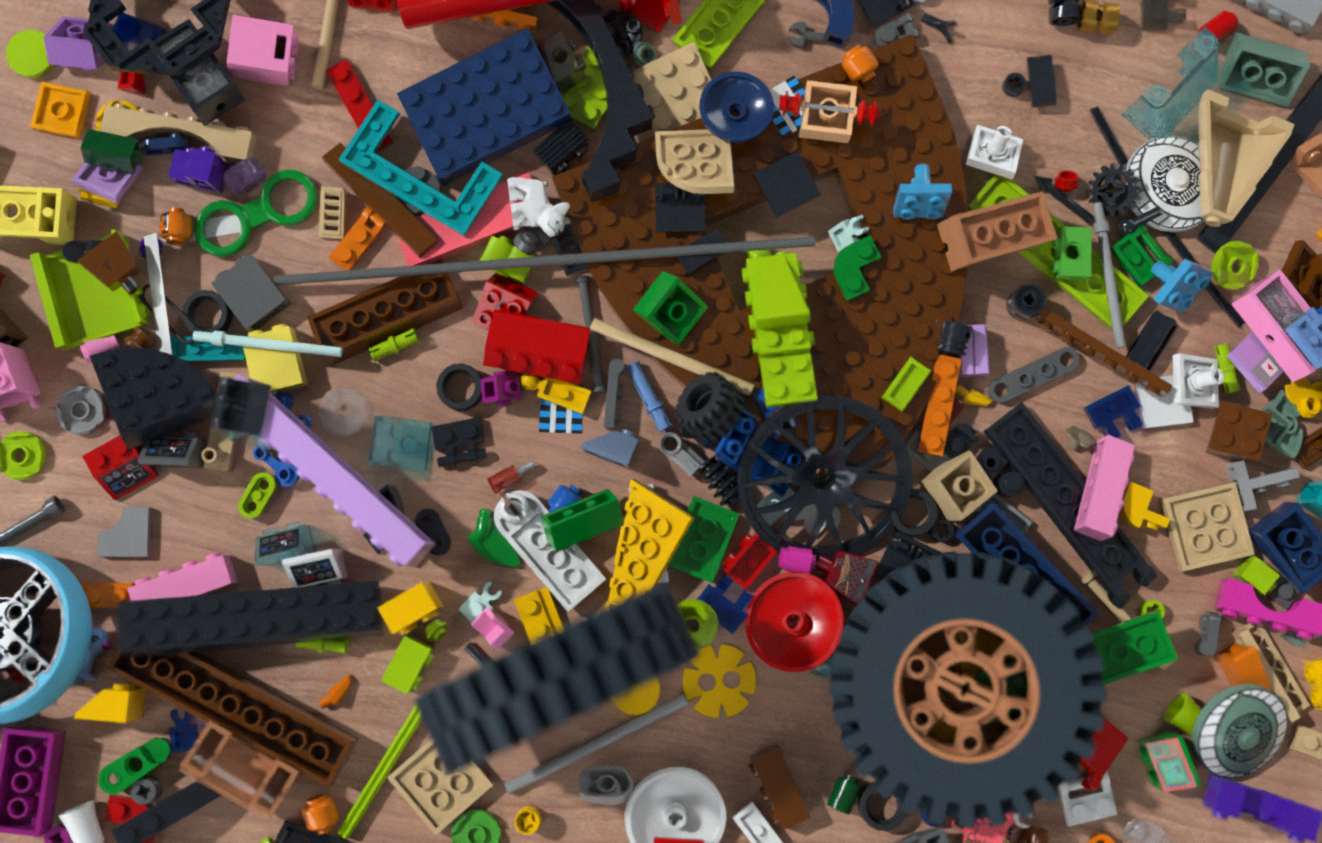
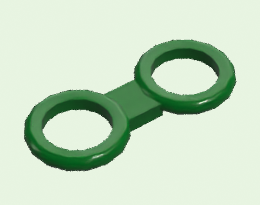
[194,169,318,257]

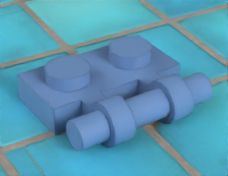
[1285,307,1322,369]

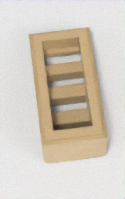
[319,186,348,240]

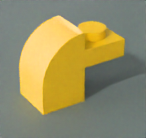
[1118,482,1170,531]

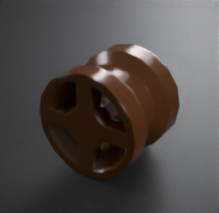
[124,325,156,349]

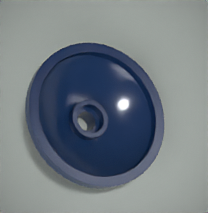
[699,71,774,142]

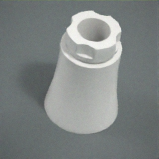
[58,800,105,843]

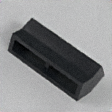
[1125,311,1179,372]

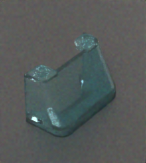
[1121,27,1219,140]

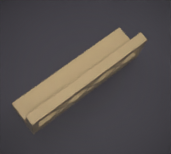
[1230,623,1310,722]

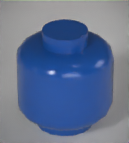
[548,484,583,512]

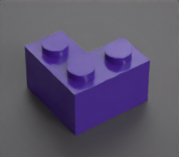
[168,146,229,193]

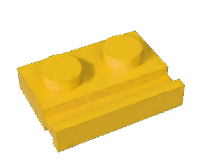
[514,587,563,642]

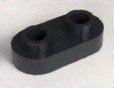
[415,509,452,555]

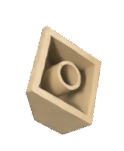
[921,451,997,521]

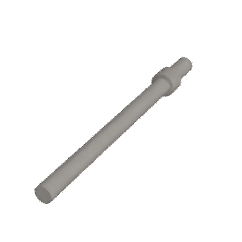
[1093,202,1126,348]

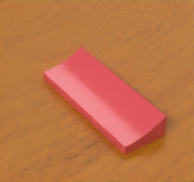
[398,172,531,266]

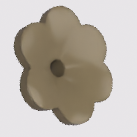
[1065,426,1095,450]

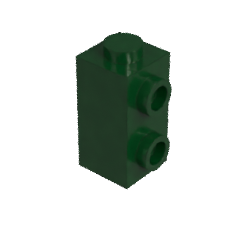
[80,129,143,173]

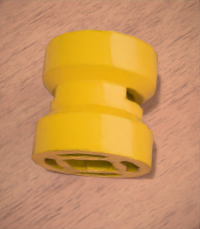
[514,805,542,835]

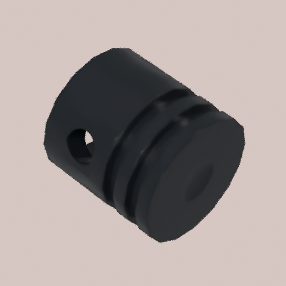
[937,320,973,356]

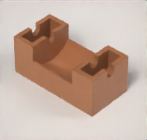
[937,191,1057,272]
[179,720,299,821]

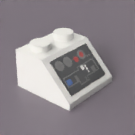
[282,549,348,587]

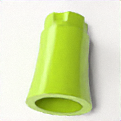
[1164,693,1202,736]

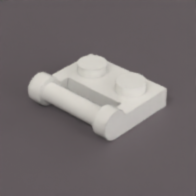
[1058,772,1118,826]

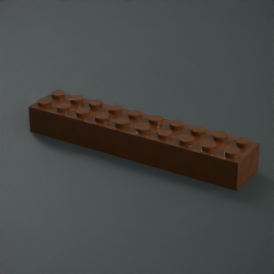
[106,648,359,787]

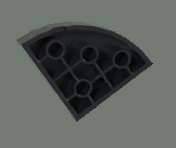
[89,348,217,450]

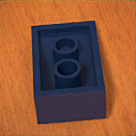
[1248,502,1322,593]

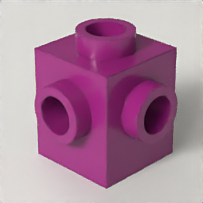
[480,371,521,407]

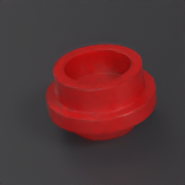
[1054,170,1080,192]

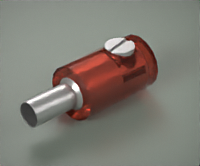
[487,461,535,494]

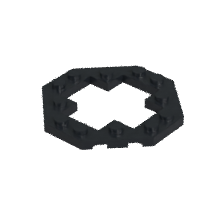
[83,0,231,76]

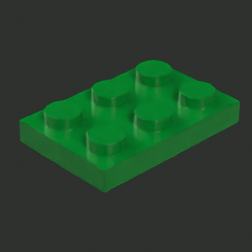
[668,496,739,583]

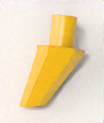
[955,384,993,407]

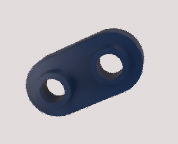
[141,133,191,155]

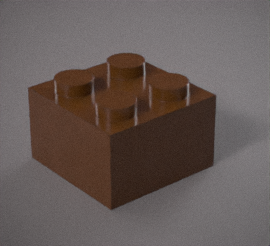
[1206,401,1273,465]

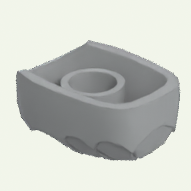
[579,766,634,805]

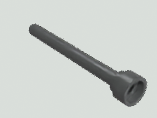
[0,495,65,544]

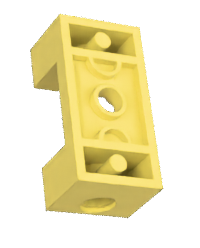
[0,186,77,245]

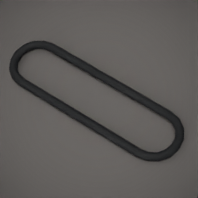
[141,283,197,344]

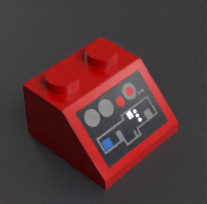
[82,435,159,500]

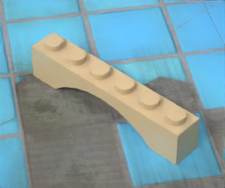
[100,104,257,166]

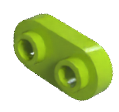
[238,472,278,519]

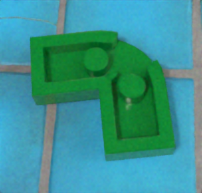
[833,235,881,302]

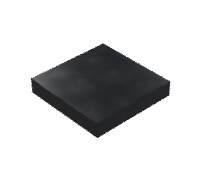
[754,151,821,218]

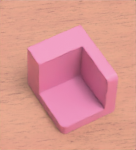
[471,606,514,651]

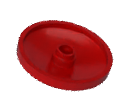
[745,572,845,673]

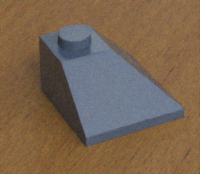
[580,429,639,468]

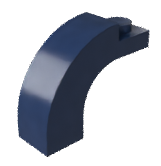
[815,0,854,49]

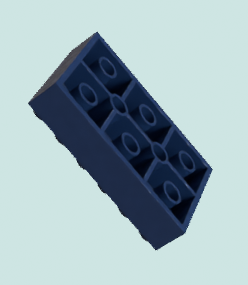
[397,28,573,185]

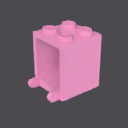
[227,15,298,86]
[0,342,41,422]

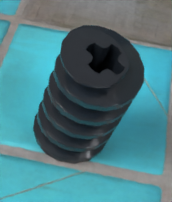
[696,455,739,507]

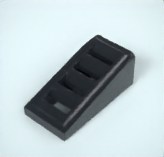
[552,224,588,276]

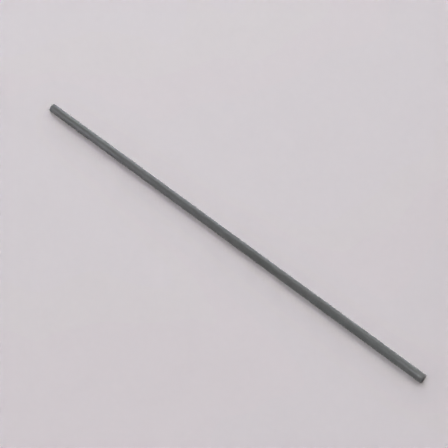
[274,236,815,285]

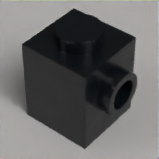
[975,446,1008,482]

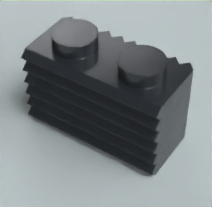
[532,118,589,176]

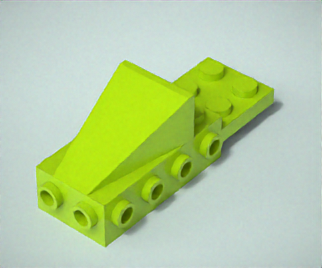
[742,251,817,408]

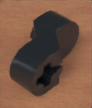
[62,240,102,264]

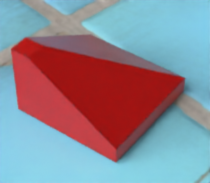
[117,72,146,94]

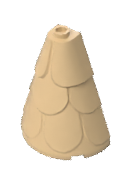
[1198,89,1294,227]

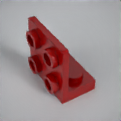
[619,0,681,33]
[472,272,539,331]

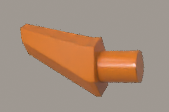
[319,674,352,709]

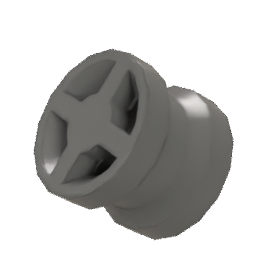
[131,776,163,805]

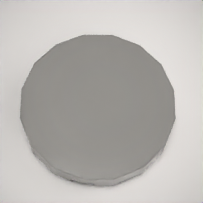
[56,386,108,435]

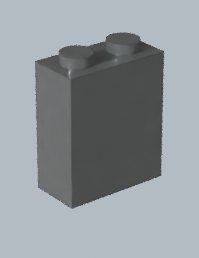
[211,254,292,332]

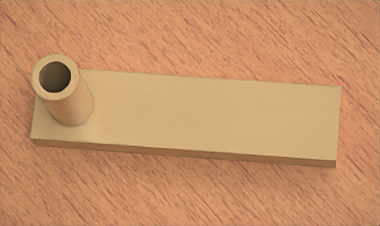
[202,371,247,472]

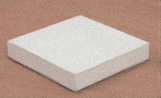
[1136,376,1193,429]

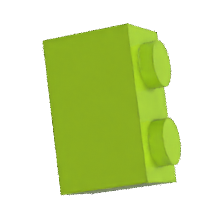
[381,634,435,695]

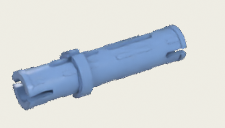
[625,361,673,433]

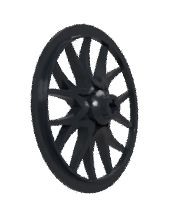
[738,395,912,560]

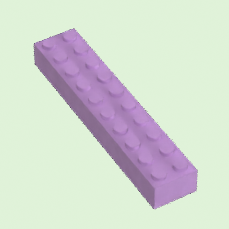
[234,373,436,567]

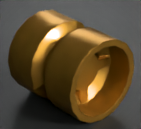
[1077,0,1120,36]

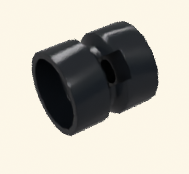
[1048,0,1081,27]
[1006,284,1046,321]

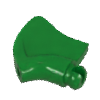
[467,509,520,567]

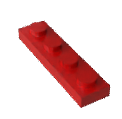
[325,59,394,153]

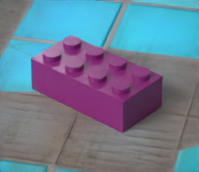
[0,725,66,837]

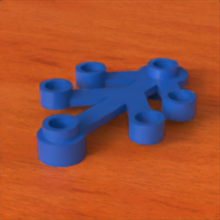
[253,392,312,487]

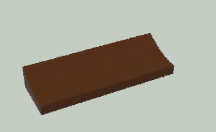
[307,259,463,367]

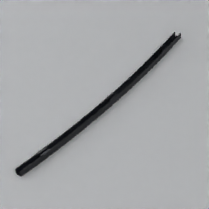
[1089,106,1246,328]

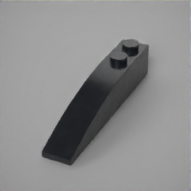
[111,748,255,843]

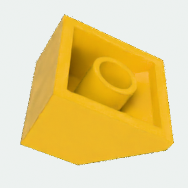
[75,681,146,723]

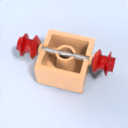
[778,80,880,143]

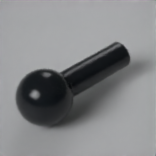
[1117,206,1163,236]

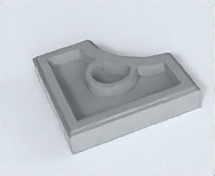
[97,507,152,557]

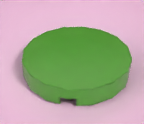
[451,809,502,843]

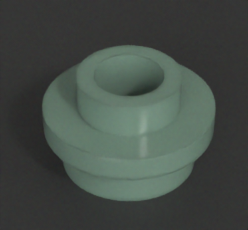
[633,41,656,66]

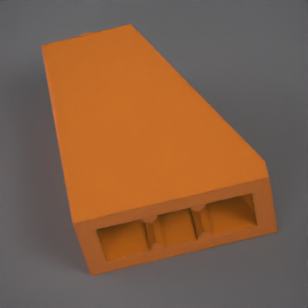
[1214,643,1272,691]

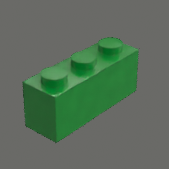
[541,489,624,552]

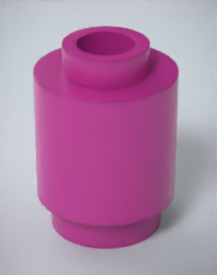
[778,546,816,574]

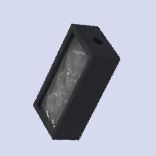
[153,19,246,126]

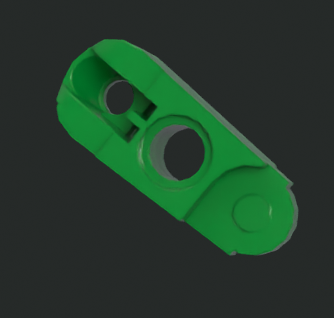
[98,737,173,794]

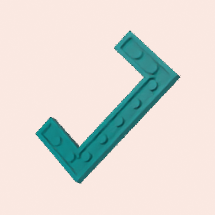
[338,100,503,237]

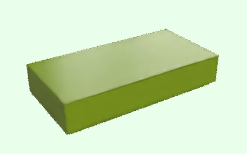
[881,357,931,412]

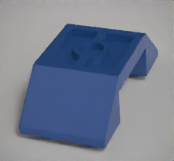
[715,410,805,497]

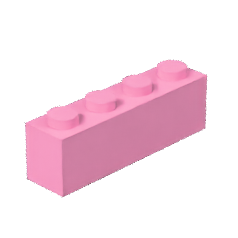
[1074,435,1135,541]
[127,552,238,601]

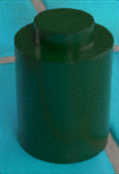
[827,773,862,815]

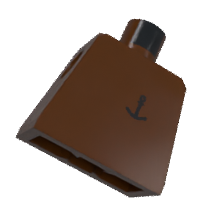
[77,232,141,295]

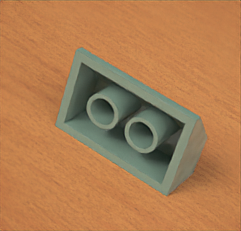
[1218,33,1311,107]

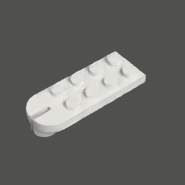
[494,490,606,612]

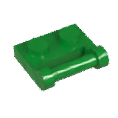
[1110,224,1174,287]

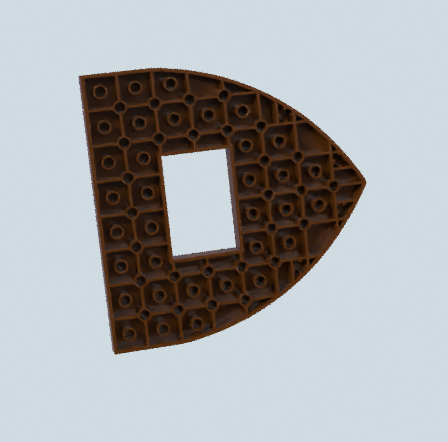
[552,34,968,469]

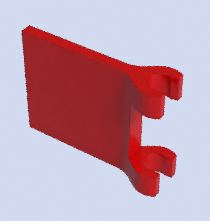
[1079,718,1129,792]

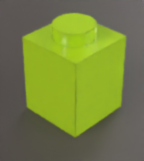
[1232,556,1280,595]

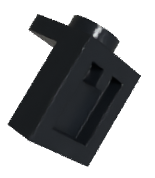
[944,423,979,458]

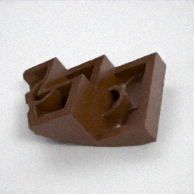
[1281,240,1322,310]

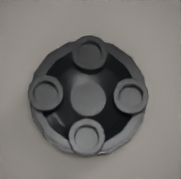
[603,10,643,57]

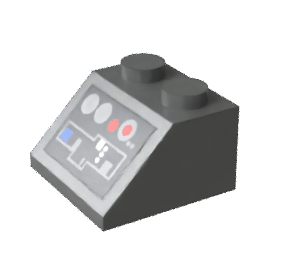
[138,432,206,469]

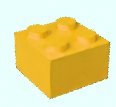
[378,581,444,636]

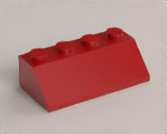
[483,309,591,384]

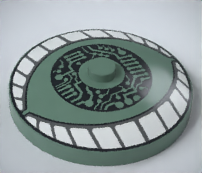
[1192,683,1288,778]

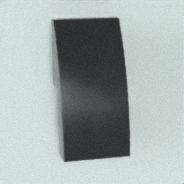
[1027,55,1057,108]

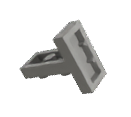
[1225,460,1300,511]

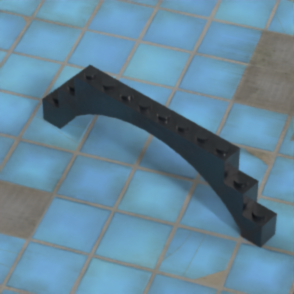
[547,0,655,203]

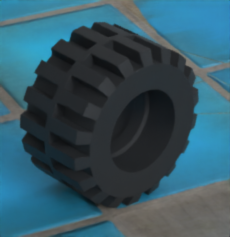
[675,372,744,442]

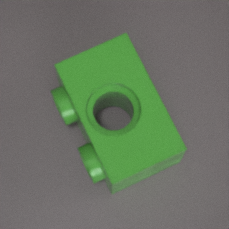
[1051,227,1092,281]

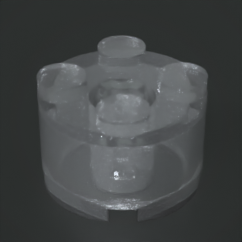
[319,387,374,439]

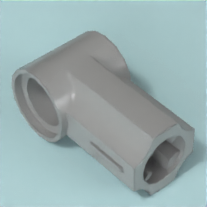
[659,432,705,477]

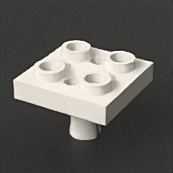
[966,125,1023,180]
[1173,354,1224,409]

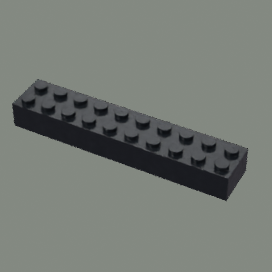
[118,580,383,658]

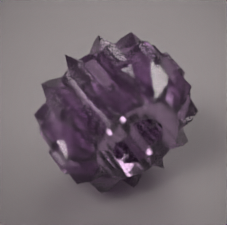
[223,158,267,196]

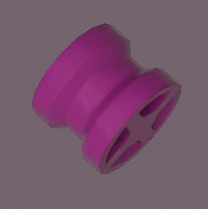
[44,823,73,843]

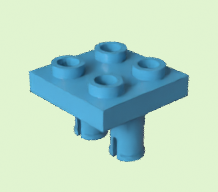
[893,164,952,219]
[1151,259,1214,313]

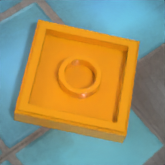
[30,81,91,139]

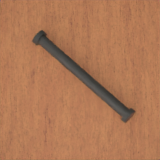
[575,275,607,393]

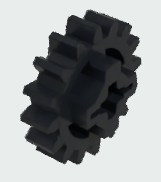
[1087,163,1143,217]

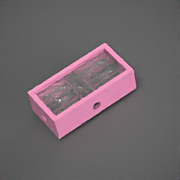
[1232,269,1316,382]

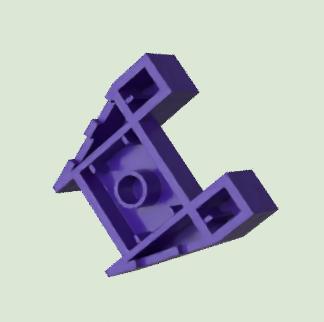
[1201,773,1322,843]

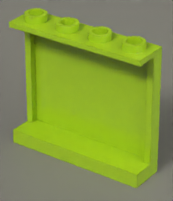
[29,229,149,351]

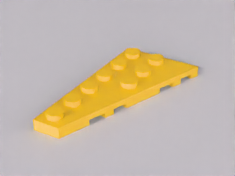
[605,479,694,607]

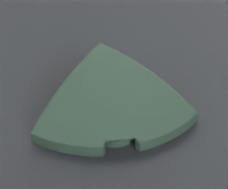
[1262,390,1303,459]

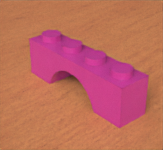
[1214,578,1322,640]

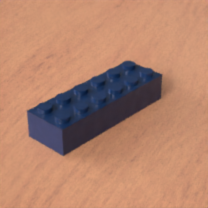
[956,499,1100,626]

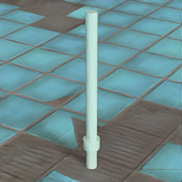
[193,331,343,357]

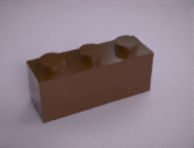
[749,744,811,830]

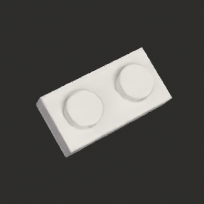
[732,801,783,843]

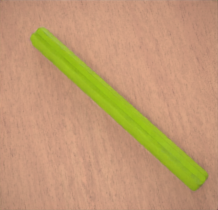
[338,706,422,839]

